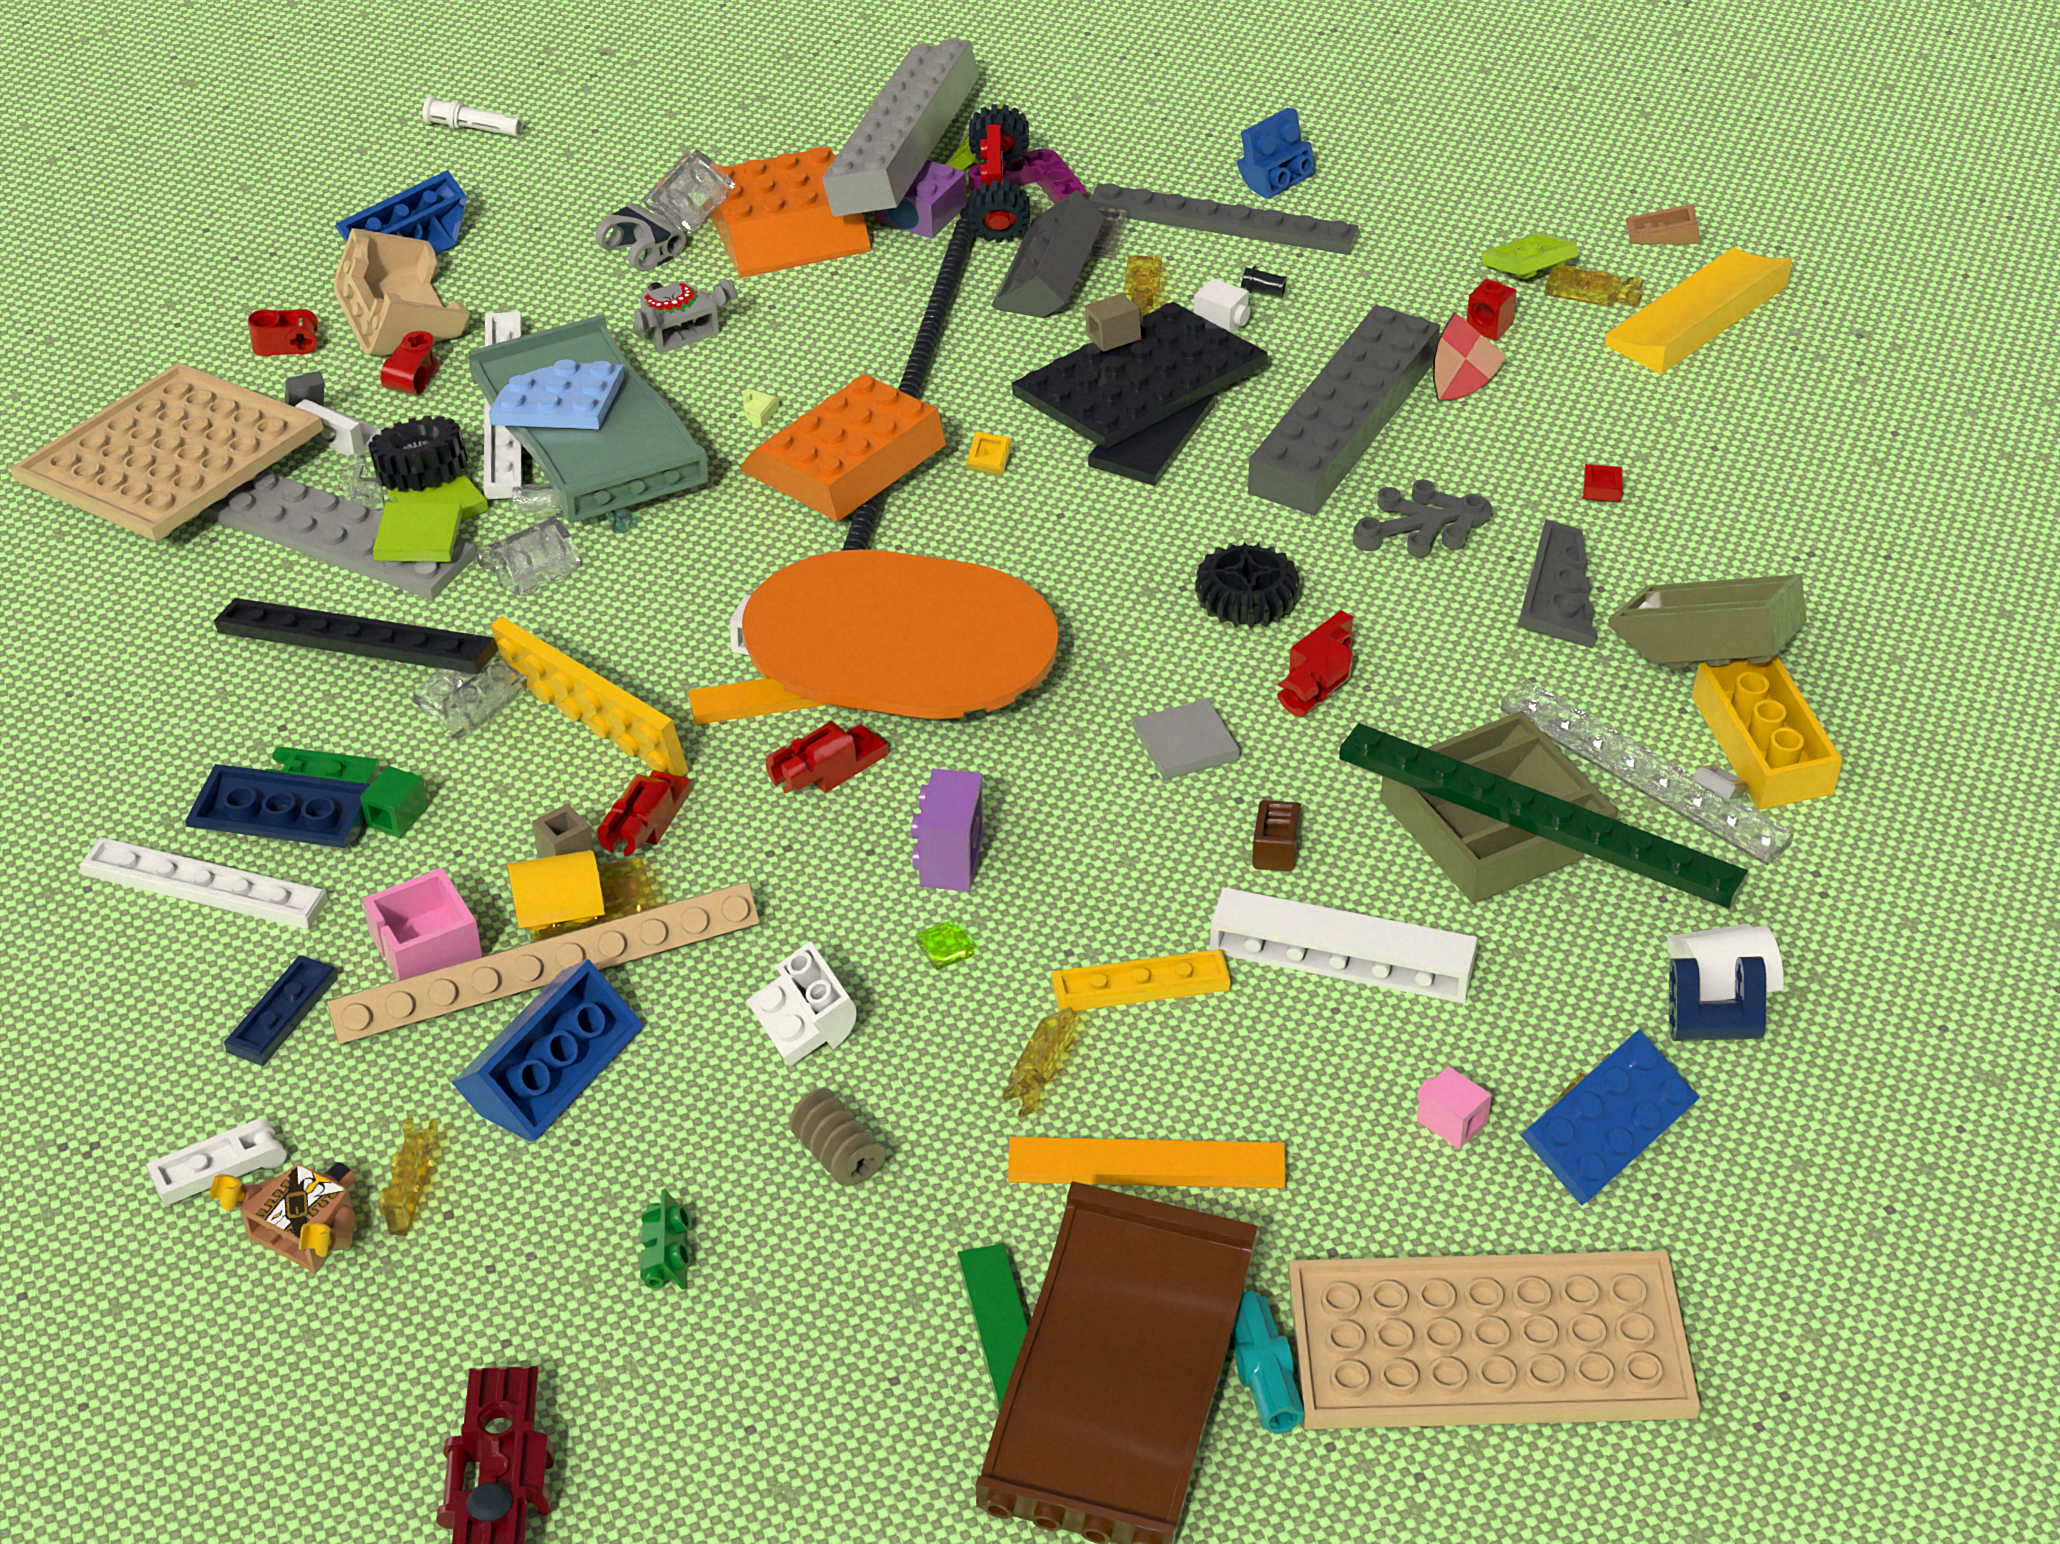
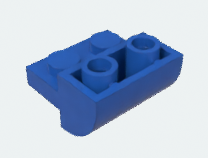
[1236,107,1315,199]

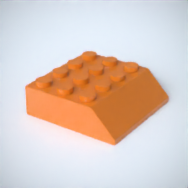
[701,147,871,278]
[740,374,946,522]

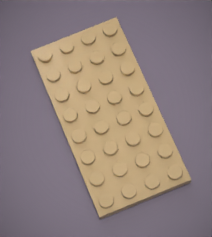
[1288,1250,1700,1429]

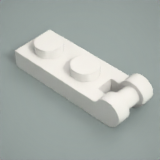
[146,1118,287,1207]

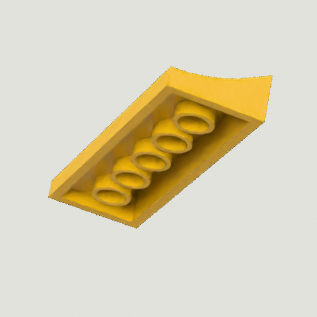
[1605,247,1793,375]

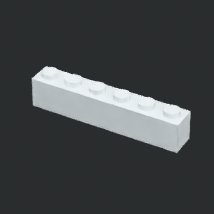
[1210,887,1478,1004]

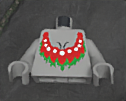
[633,279,739,354]

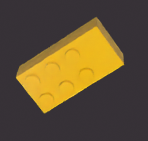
[1691,654,1843,810]

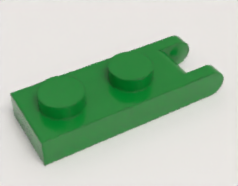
[265,747,381,784]

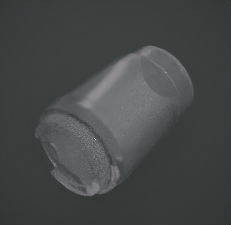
[512,483,564,518]

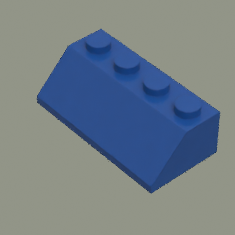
[451,959,644,1142]

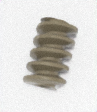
[789,1088,886,1186]

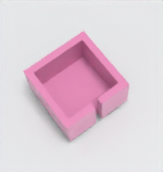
[362,868,482,980]

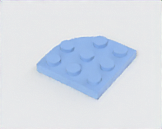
[489,359,624,429]

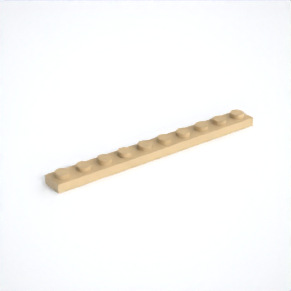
[326,882,760,1044]

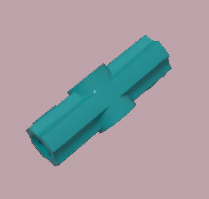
[1232,1291,1304,1434]

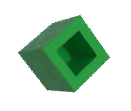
[360,765,428,839]

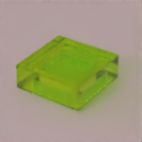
[916,918,975,971]

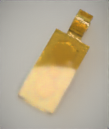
[1124,255,1162,316]
[1545,266,1644,307]
[1002,1007,1082,1117]
[379,1117,439,1236]

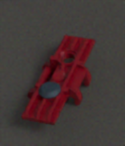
[436,1366,555,1544]

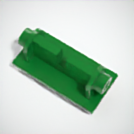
[640,1189,691,1290]

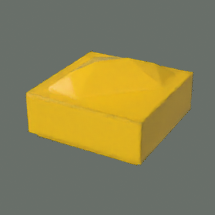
[966,431,1012,475]

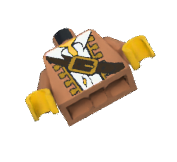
[209,1162,356,1274]

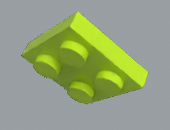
[1481,232,1579,278]

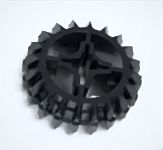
[1195,541,1300,629]

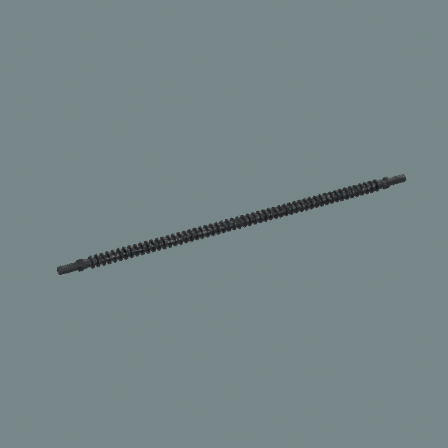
[841,191,975,551]

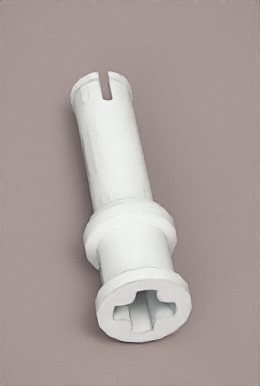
[423,95,523,137]

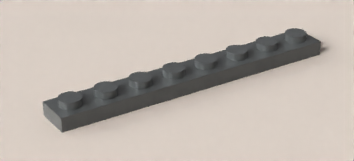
[1089,183,1359,255]

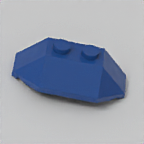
[335,170,467,256]

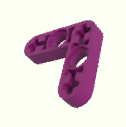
[968,149,1086,205]

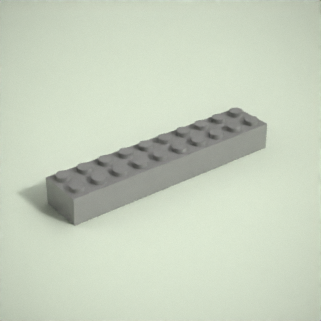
[822,38,980,217]

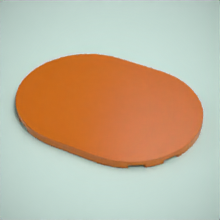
[742,549,1058,719]

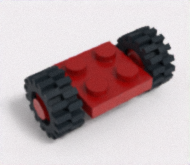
[969,104,1030,243]

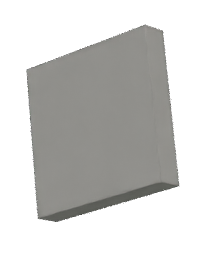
[1133,699,1240,780]

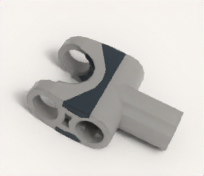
[596,196,701,271]

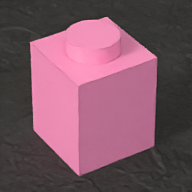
[1417,1066,1492,1149]

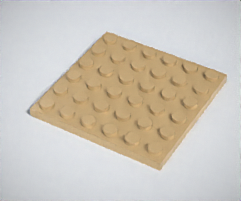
[10,362,324,541]

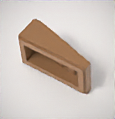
[1626,204,1701,245]

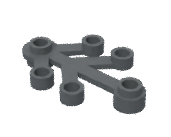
[1353,479,1492,557]

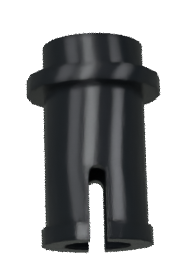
[1241,266,1287,298]

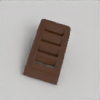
[1252,800,1301,871]

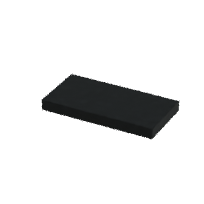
[1088,394,1216,486]

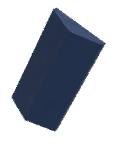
[185,764,371,848]

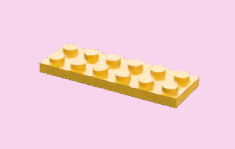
[490,616,689,777]

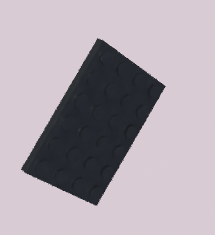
[1012,302,1268,450]

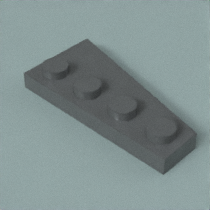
[1517,519,1597,648]

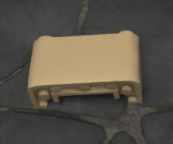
[334,228,469,357]

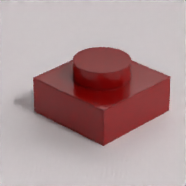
[1583,464,1622,502]

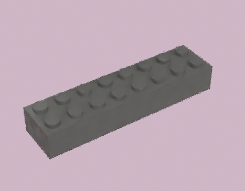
[1248,305,1441,516]

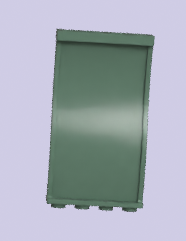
[468,314,708,523]

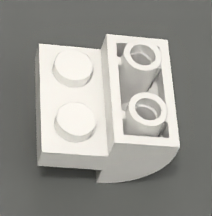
[1667,923,1784,1001]
[746,941,857,1067]

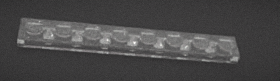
[1500,679,1794,866]

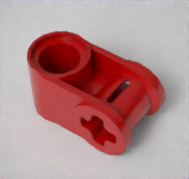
[248,308,318,357]
[380,331,439,395]

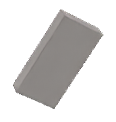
[1692,764,1748,800]

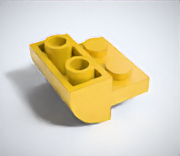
[507,850,605,930]

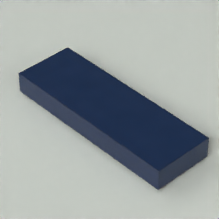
[224,955,338,1066]

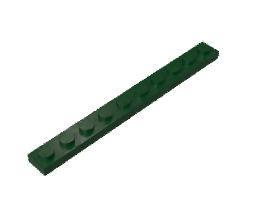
[1339,723,1748,909]

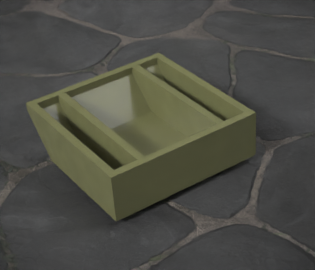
[1608,574,1807,668]
[1380,711,1618,904]

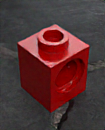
[1466,278,1517,341]

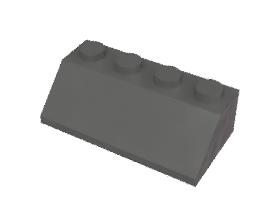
[991,190,1105,318]

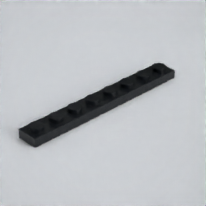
[213,598,498,674]

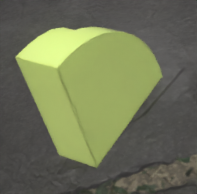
[743,388,779,428]

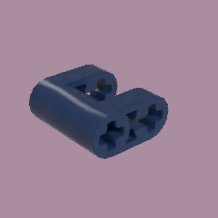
[1669,956,1766,1041]

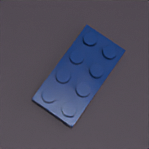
[1520,1029,1700,1206]

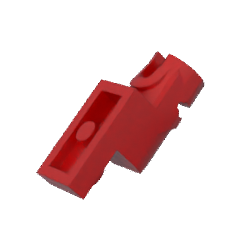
[1277,610,1353,717]
[765,721,888,794]
[597,770,692,857]

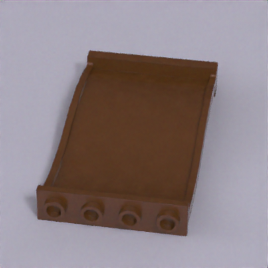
[976,1181,1258,1544]

